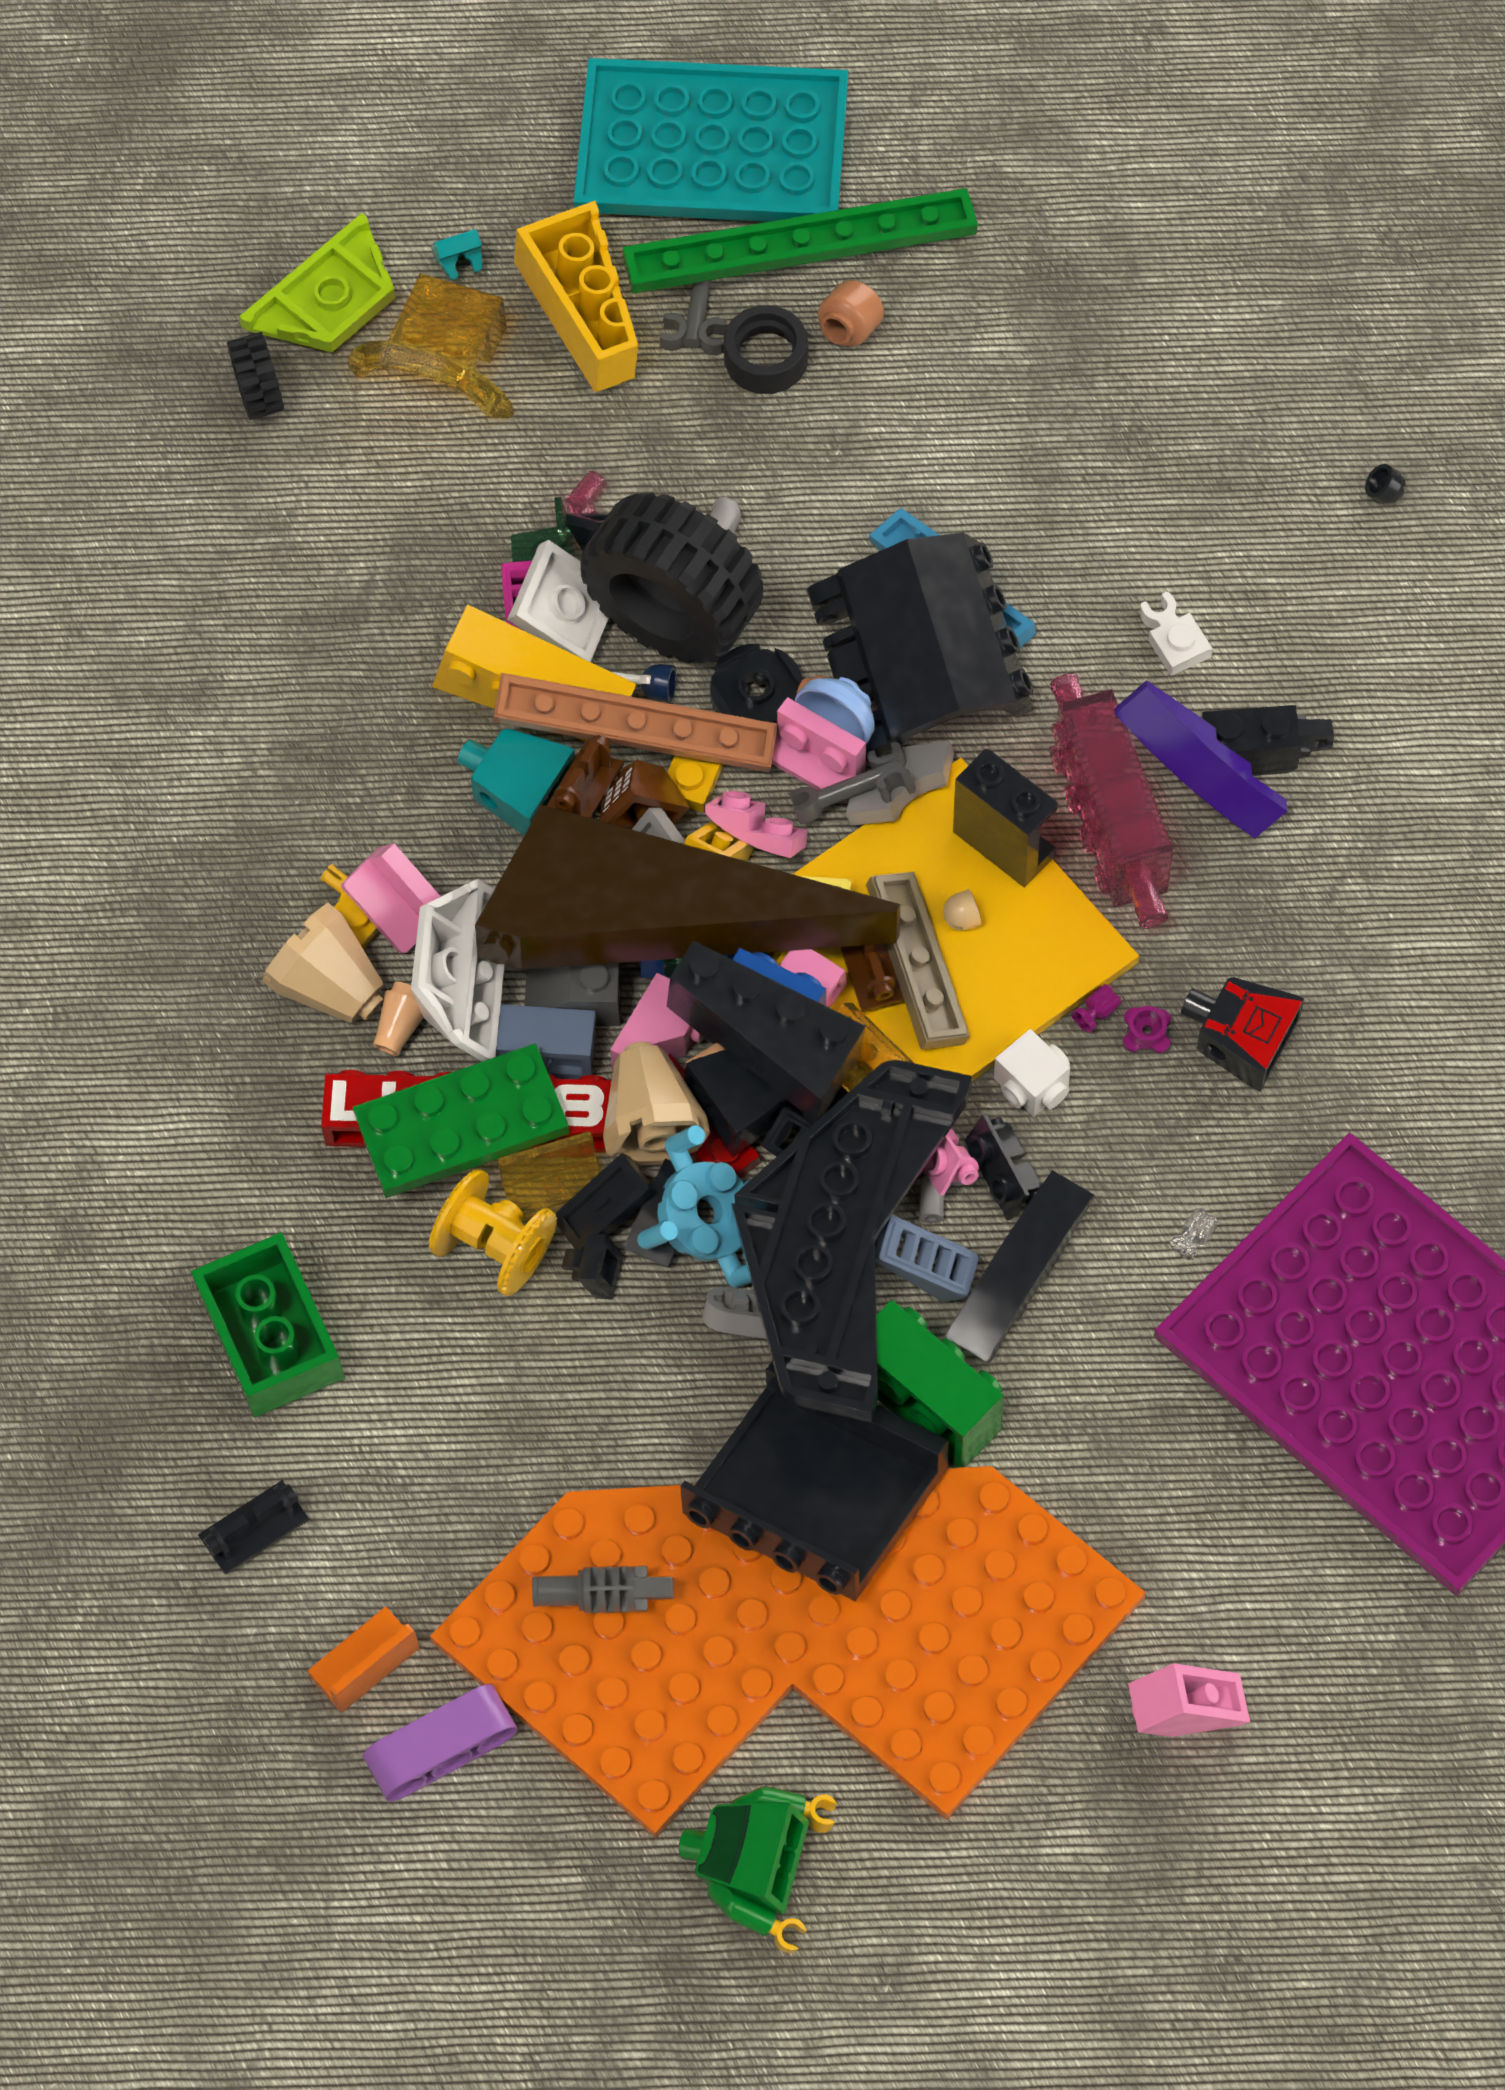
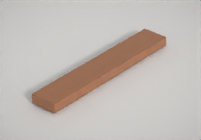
[492,673,778,773]

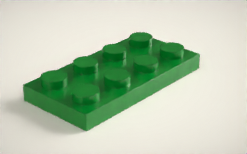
[352,1043,570,1198]

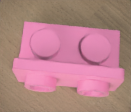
[772,697,866,802]

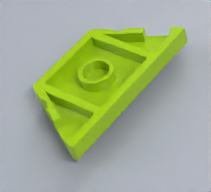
[239,213,396,353]

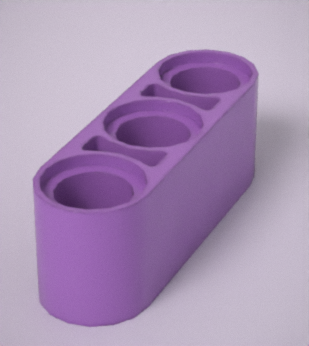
[363,1684,518,1802]

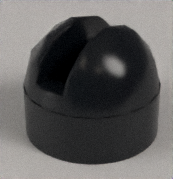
[1365,464,1405,504]

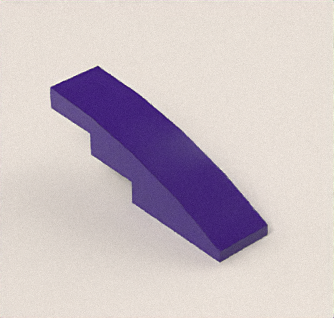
[1114,680,1288,839]

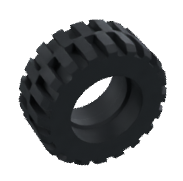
[580,492,763,663]

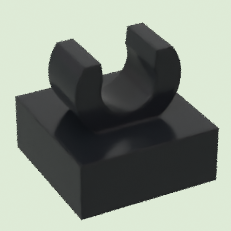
[562,1233,624,1300]

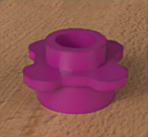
[1123,1006,1171,1054]

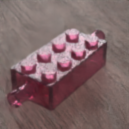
[1049,673,1173,929]

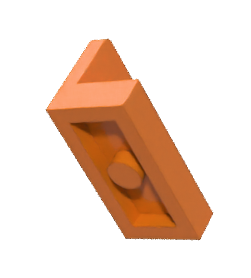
[307,1606,420,1713]

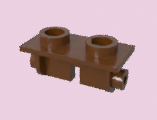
[547,735,624,818]
[840,944,904,1012]

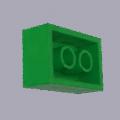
[191,1232,345,1418]
[876,1300,1004,1468]

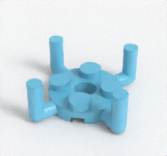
[637,1125,751,1288]

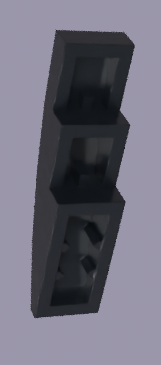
[945,1170,1095,1363]

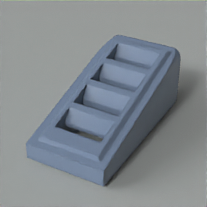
[875,1215,979,1302]

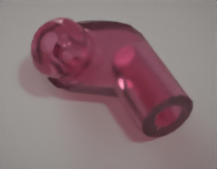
[565,471,606,514]

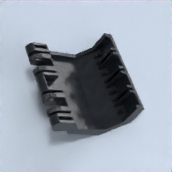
[807,532,1033,760]

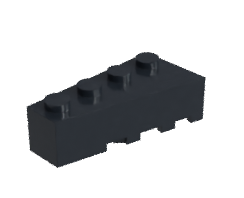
[666,941,866,1125]

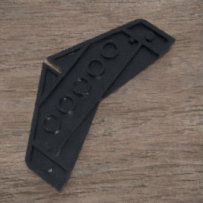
[732,1060,972,1422]

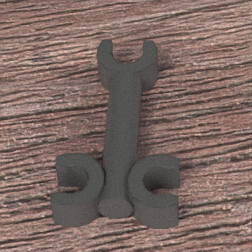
[660,280,726,356]
[789,742,916,824]

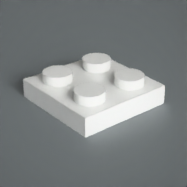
[507,540,609,662]

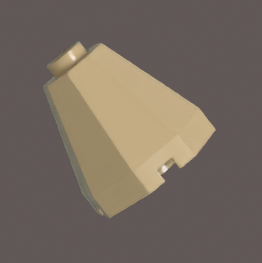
[263,903,384,1023]
[603,1041,710,1166]

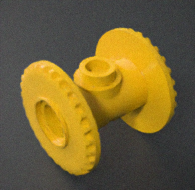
[429,1169,557,1296]

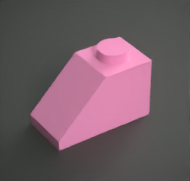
[610,973,704,1070]
[1128,1663,1250,1737]

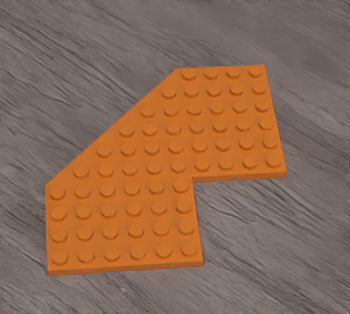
[430,1466,1146,1838]

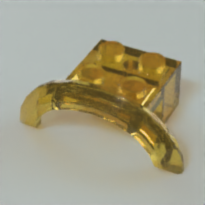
[348,273,514,418]

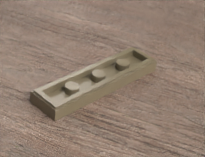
[866,872,970,1050]

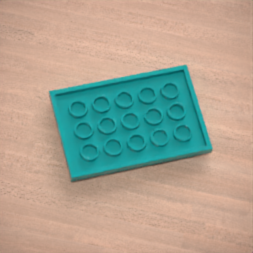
[574,58,849,222]

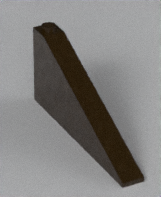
[475,805,900,969]

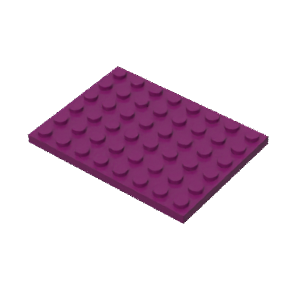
[1154,1132,1505,1597]

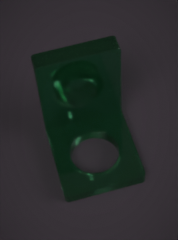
[511,497,575,562]

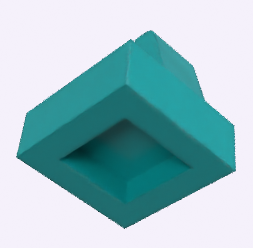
[431,229,482,281]

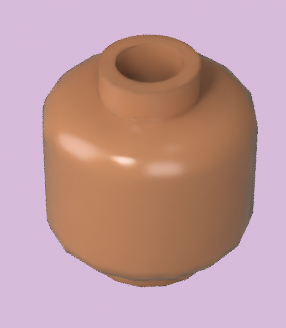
[818,280,884,347]

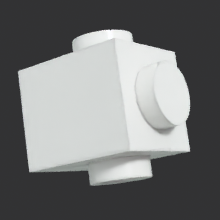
[994,1029,1071,1117]

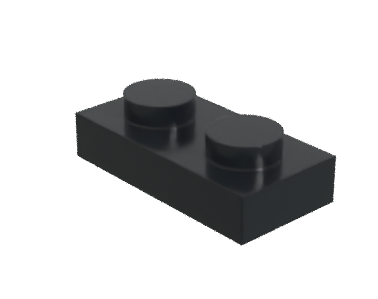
[555,1153,656,1250]

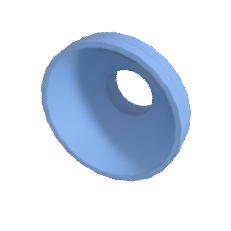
[795,677,875,744]

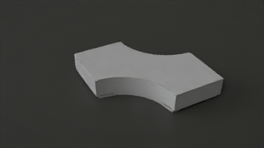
[846,741,954,826]

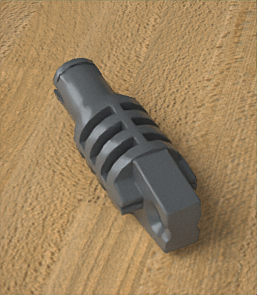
[532,1566,674,1613]

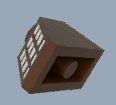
[599,760,690,829]

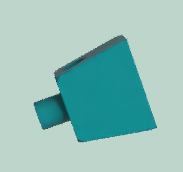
[457,728,575,836]

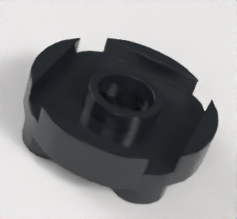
[710,644,802,729]

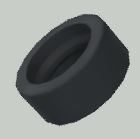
[724,305,808,394]

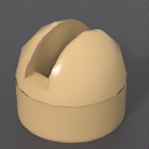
[944,889,981,930]

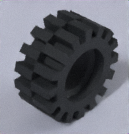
[227,332,284,420]

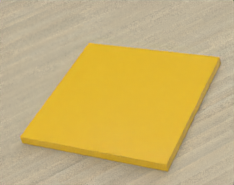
[768,758,1139,1082]

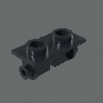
[964,1114,1042,1221]
[198,1480,310,1575]

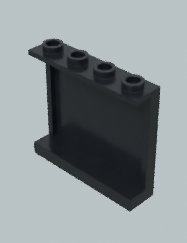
[680,1361,948,1602]

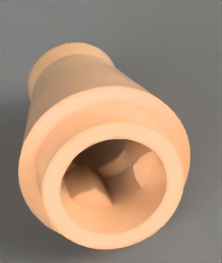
[372,982,424,1056]

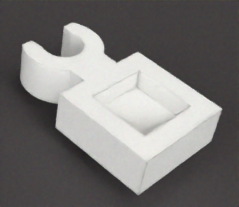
[1140,591,1213,676]

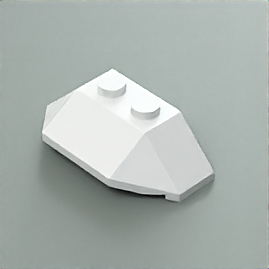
[411,879,504,1062]

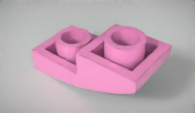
[705,791,808,858]

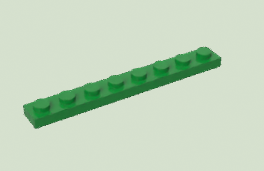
[622,188,978,294]

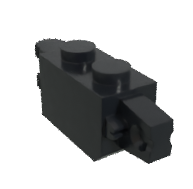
[1201,705,1334,776]

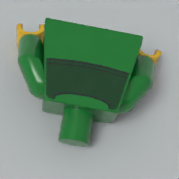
[679,1786,837,1953]

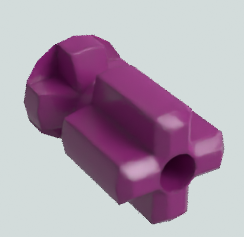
[1071,984,1121,1033]

